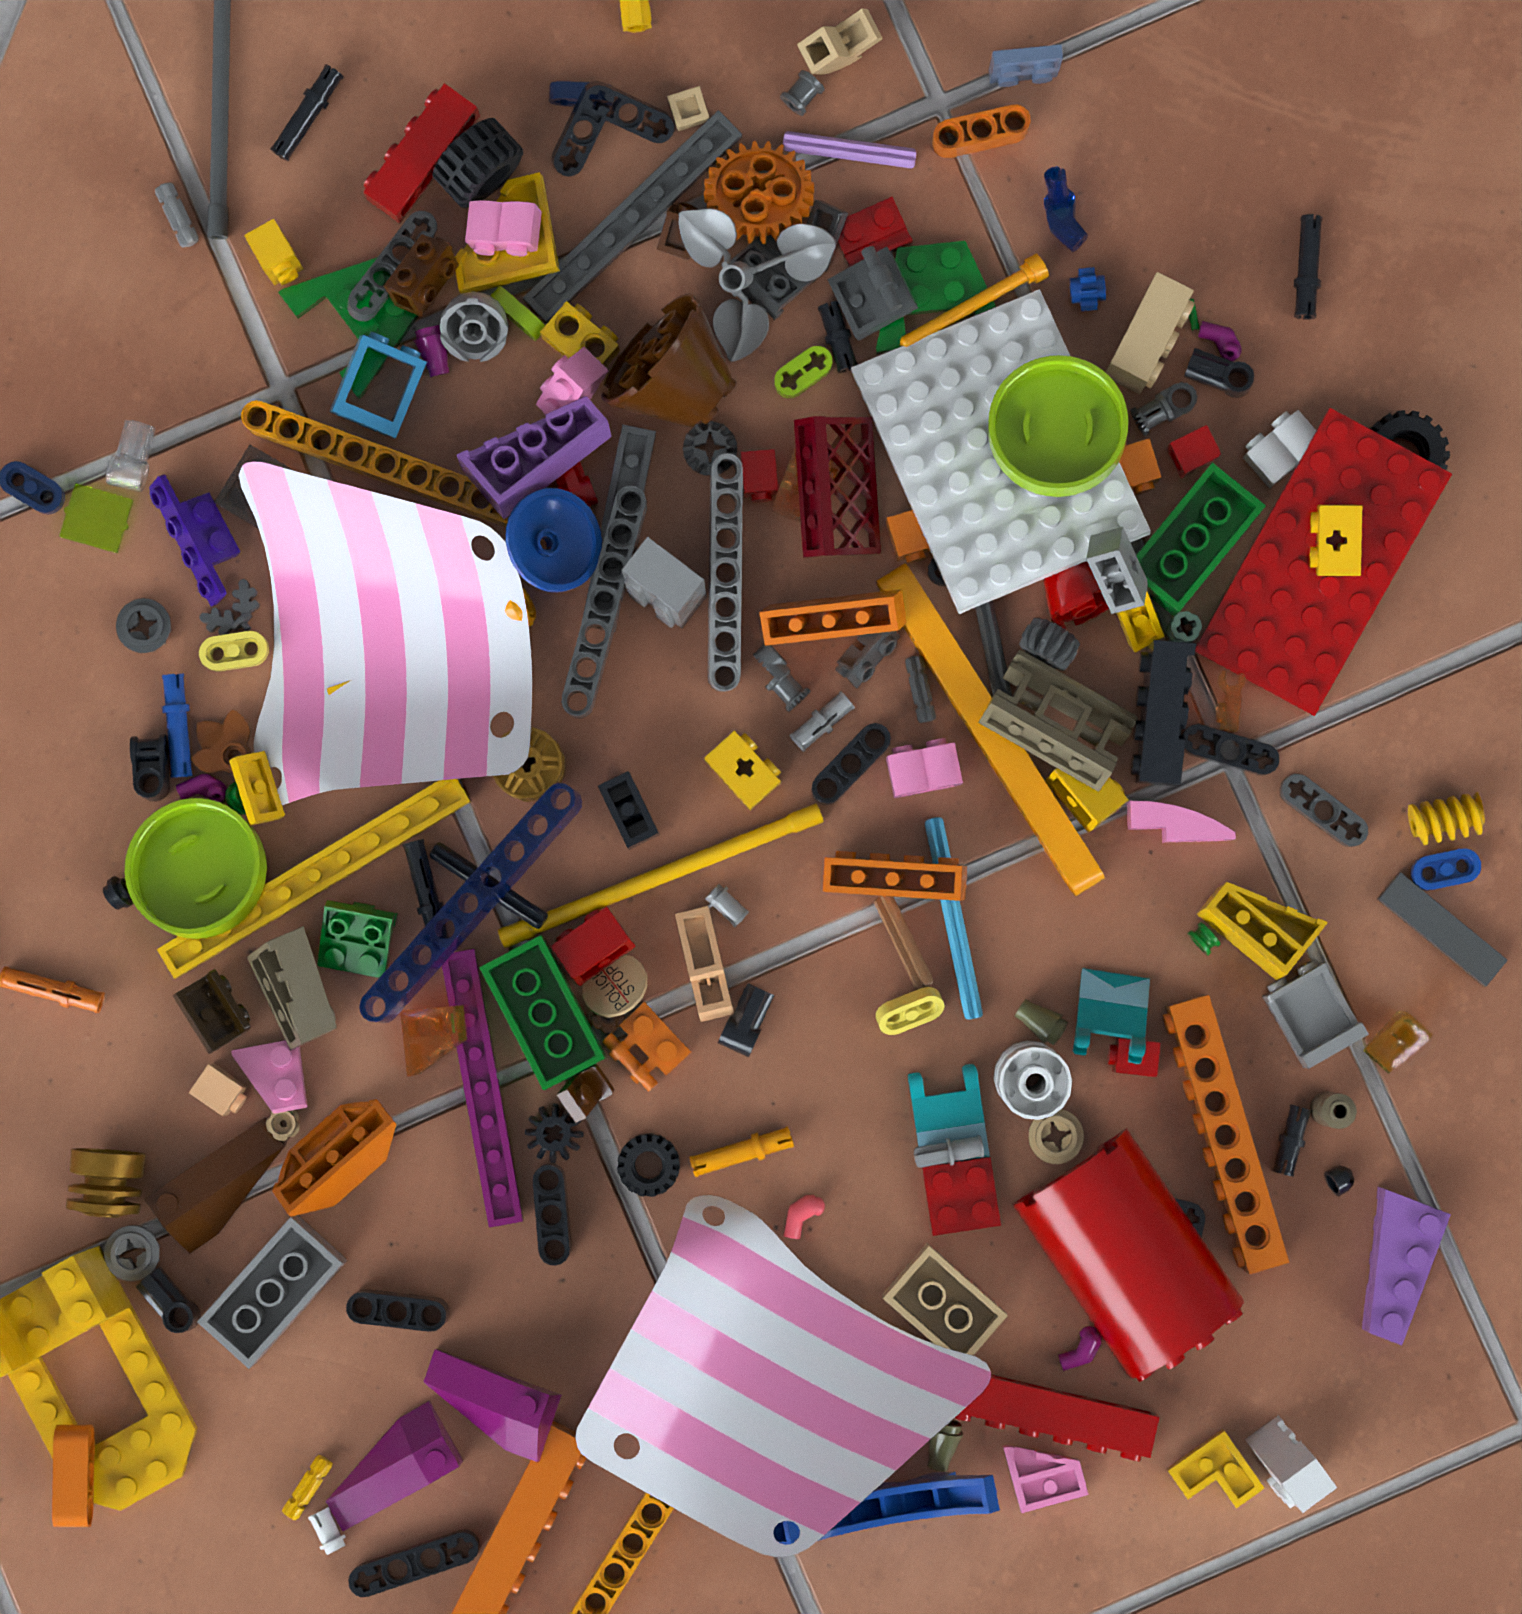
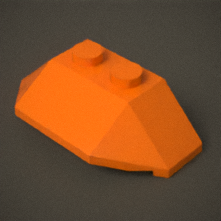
[272,1099,397,1217]

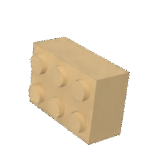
[1105,272,1195,395]
[882,1243,1008,1356]

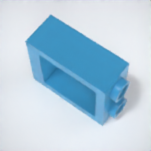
[329,332,427,439]

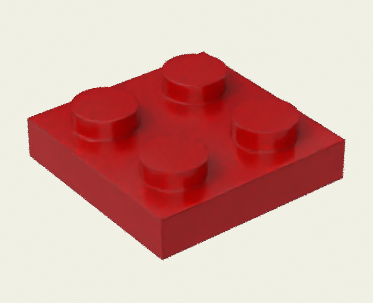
[922,1157,1001,1236]

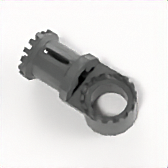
[1130,382,1198,436]
[753,644,811,712]

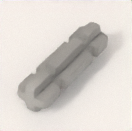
[155,183,199,248]

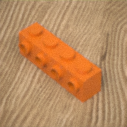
[823,851,967,901]

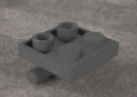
[730,233,817,320]
[827,246,918,341]

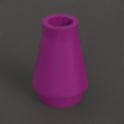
[413,325,450,377]

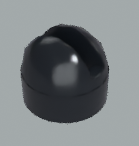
[1324,1165,1354,1196]

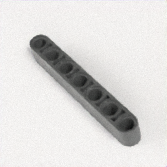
[561,485,647,719]

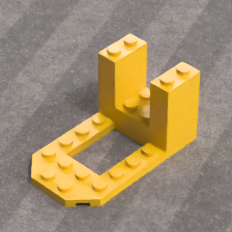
[0,1245,198,1511]

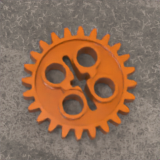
[704,141,814,244]

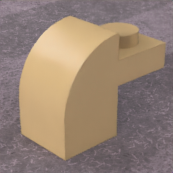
[797,9,883,75]

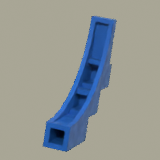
[773,1472,1000,1545]

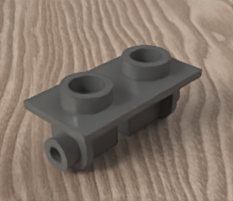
[835,631,900,689]

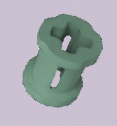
[1167,611,1202,643]

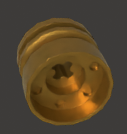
[493,727,566,802]
[66,1148,145,1218]

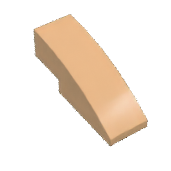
[675,906,734,1022]

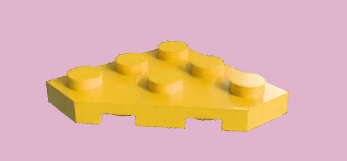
[455,172,560,294]

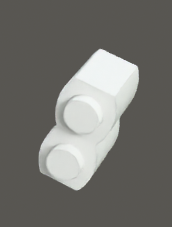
[1243,410,1316,489]

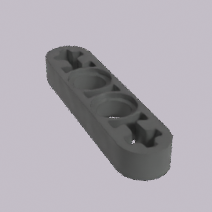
[347,211,437,321]

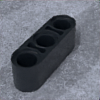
[811,723,891,805]
[533,1163,572,1266]
[346,1289,450,1332]

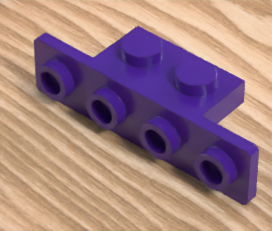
[149,474,240,606]

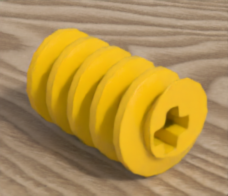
[1408,792,1485,845]

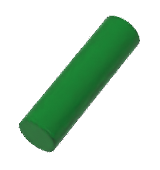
[1189,299,1200,331]

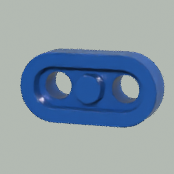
[1411,849,1481,890]

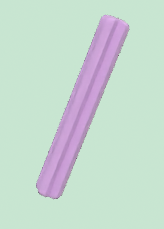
[783,131,917,168]

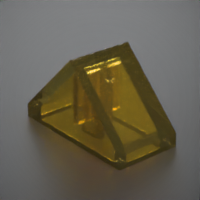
[1363,1011,1433,1074]

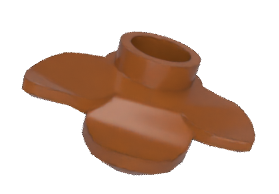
[191,710,252,774]

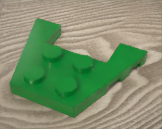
[876,241,996,354]
[278,258,419,399]

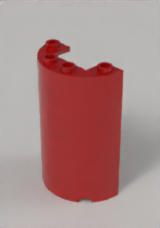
[1012,1128,1244,1382]

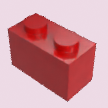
[550,907,636,986]

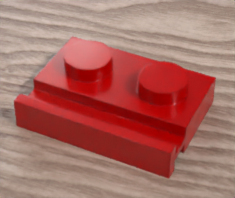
[837,196,913,267]

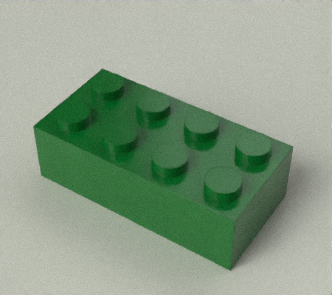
[1136,462,1266,616]
[479,935,607,1091]

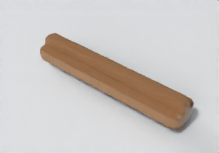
[874,896,933,990]

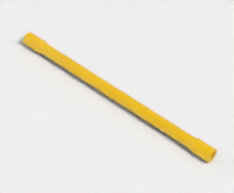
[497,803,824,948]

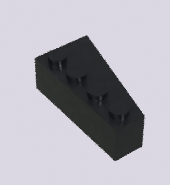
[1131,640,1196,786]

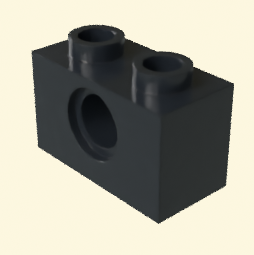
[598,771,660,850]

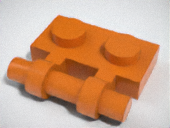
[602,1002,691,1092]

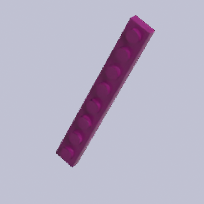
[440,949,524,1228]

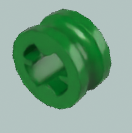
[1187,922,1221,956]

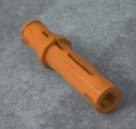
[0,966,105,1013]

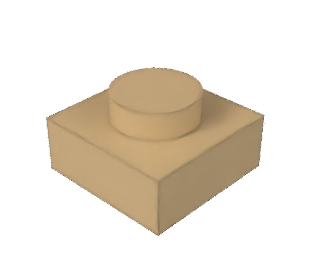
[667,86,710,131]

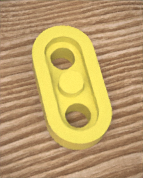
[199,631,269,672]
[876,987,945,1035]

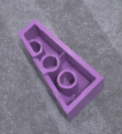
[457,396,612,519]
[1362,1187,1451,1345]

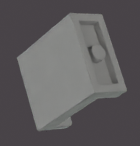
[1262,959,1369,1069]

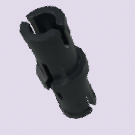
[818,301,858,373]
[1272,1104,1312,1177]

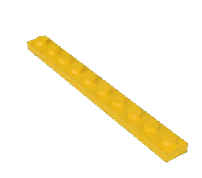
[157,779,471,979]

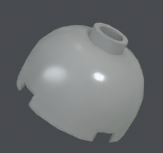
[440,291,509,362]

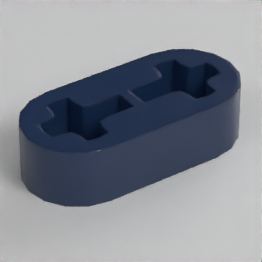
[549,81,613,107]

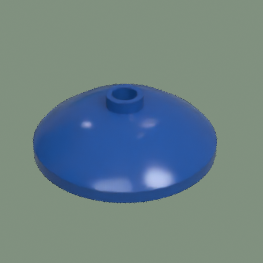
[505,488,602,592]

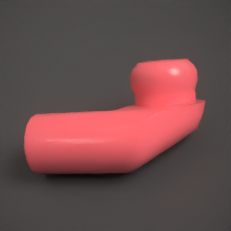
[784,1195,825,1239]

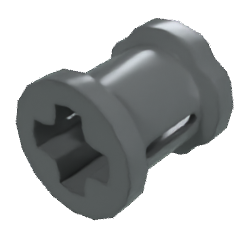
[780,70,825,116]

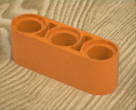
[932,104,1031,158]
[52,1425,95,1527]

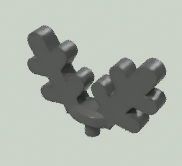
[199,579,260,635]

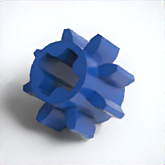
[1069,267,1106,311]

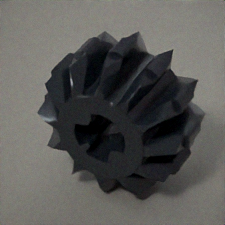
[525,1104,584,1163]

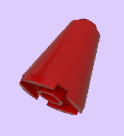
[1043,561,1109,629]

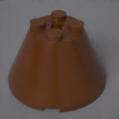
[601,293,736,427]

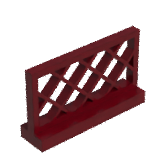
[794,416,881,558]

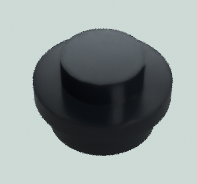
[103,876,134,910]

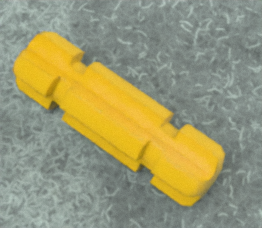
[282,1455,333,1520]

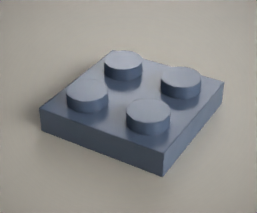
[988,44,1063,87]

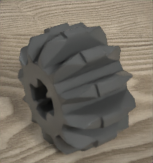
[1019,618,1080,670]

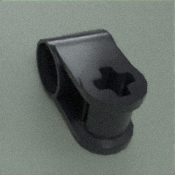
[130,734,170,802]

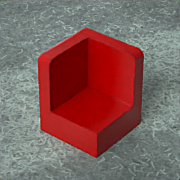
[1166,425,1221,479]

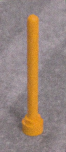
[900,253,1049,347]

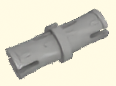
[789,691,855,752]

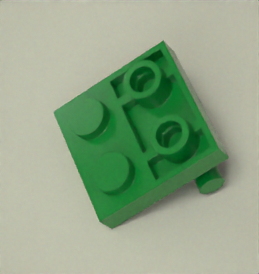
[317,900,398,979]

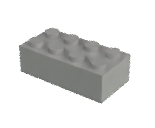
[622,536,707,629]
[197,1215,348,1369]

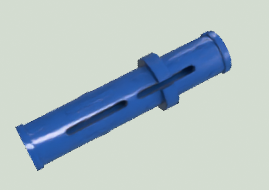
[162,674,193,778]

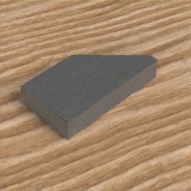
[807,200,848,272]

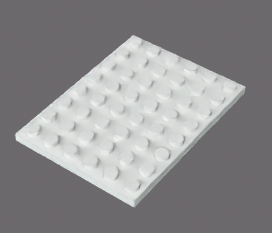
[851,289,1151,614]

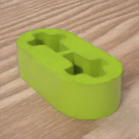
[490,285,545,341]
[774,346,832,398]

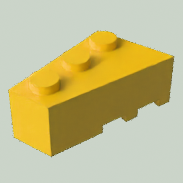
[1197,882,1328,980]

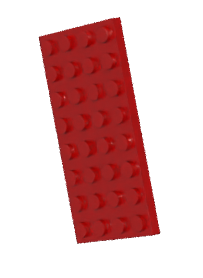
[1195,408,1452,716]

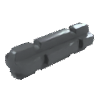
[905,655,936,723]

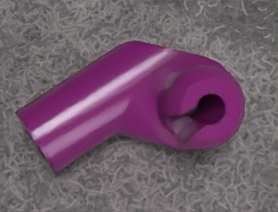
[1198,321,1242,361]
[176,774,227,803]
[1058,1326,1102,1371]

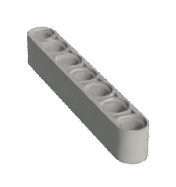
[708,453,743,692]

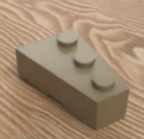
[247,926,337,1050]

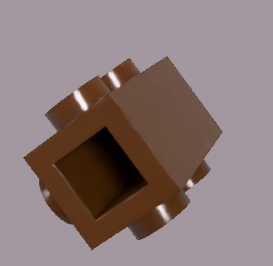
[384,234,459,317]

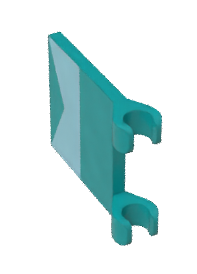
[1073,968,1150,1064]
[908,1064,990,1164]

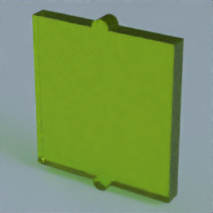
[59,483,134,554]

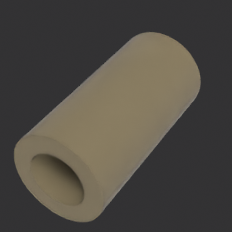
[1310,1091,1357,1129]

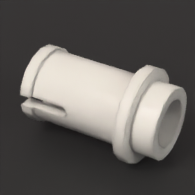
[308,1507,346,1555]

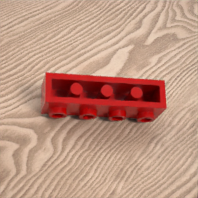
[363,83,480,224]

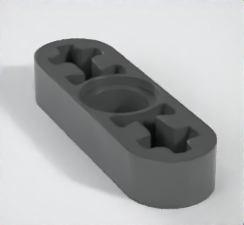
[1279,774,1368,847]

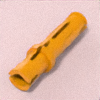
[689,1126,795,1178]

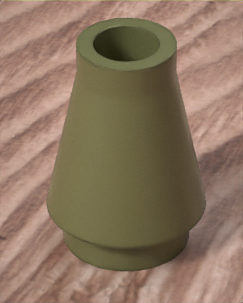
[1015,999,1069,1045]
[927,1419,963,1472]

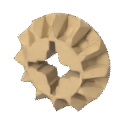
[1029,1109,1084,1164]

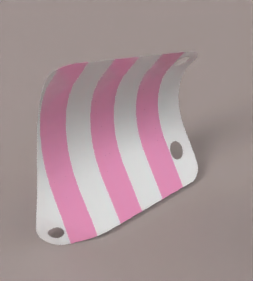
[239,462,532,805]
[575,1195,991,1557]

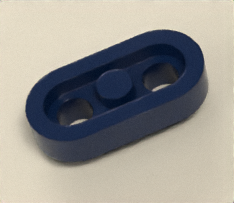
[0,461,65,515]

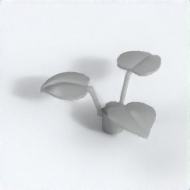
[679,208,836,362]

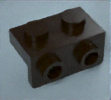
[173,969,251,1054]

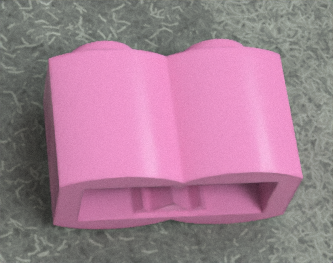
[465,200,542,257]
[886,738,963,798]

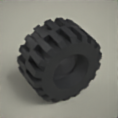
[432,118,524,208]
[1370,410,1450,470]

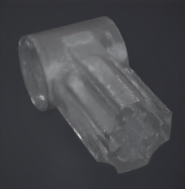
[106,420,155,492]

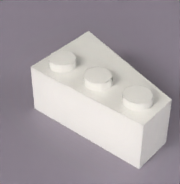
[1245,1415,1337,1513]

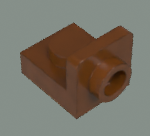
[657,202,698,260]
[557,1064,615,1123]

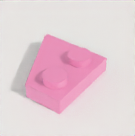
[231,1040,308,1114]
[1003,1445,1089,1513]

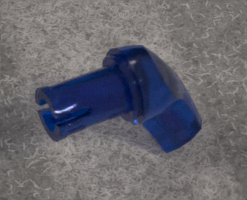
[1044,166,1088,252]

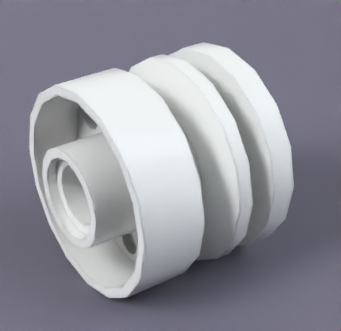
[994,1040,1072,1120]

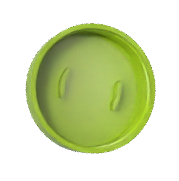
[988,355,1129,497]
[125,798,267,939]

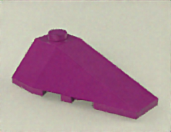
[326,1400,464,1531]

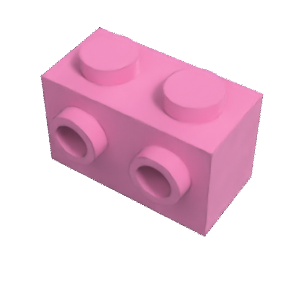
[536,347,609,416]

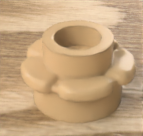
[266,1110,300,1141]

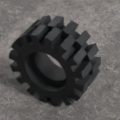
[617,1133,680,1197]

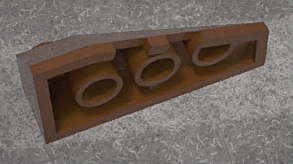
[145,1118,285,1254]

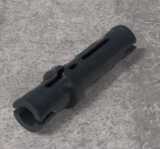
[270,64,344,162]
[1293,214,1323,320]
[402,839,450,944]

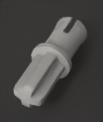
[914,1135,984,1168]

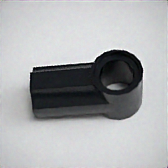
[1184,348,1254,398]
[718,983,774,1058]
[136,1267,201,1333]

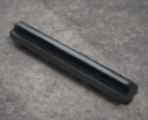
[429,842,548,929]

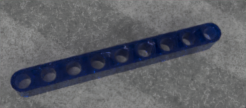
[359,783,582,1024]

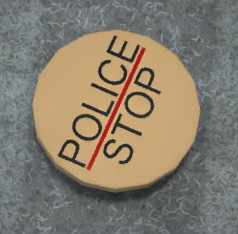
[582,955,648,1018]

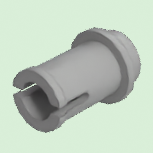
[705,884,750,928]

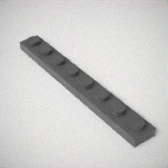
[523,110,742,324]

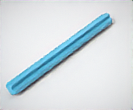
[925,817,983,1020]

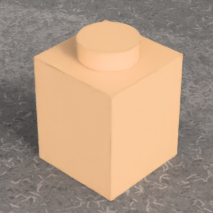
[189,1063,248,1116]

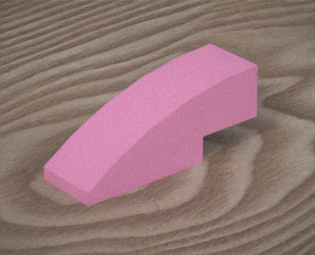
[1127,801,1236,843]

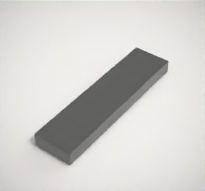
[1377,872,1508,987]

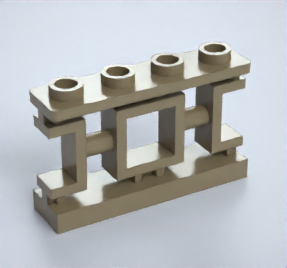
[978,650,1138,792]

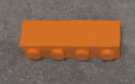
[759,589,907,646]

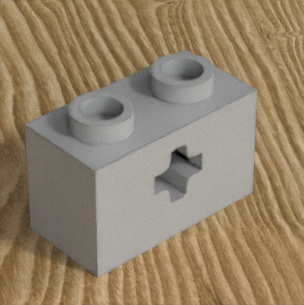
[1086,527,1148,614]

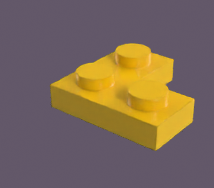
[1166,1429,1265,1509]

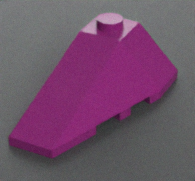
[424,1349,561,1462]

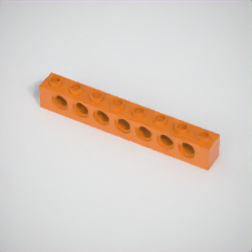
[1162,995,1290,1274]

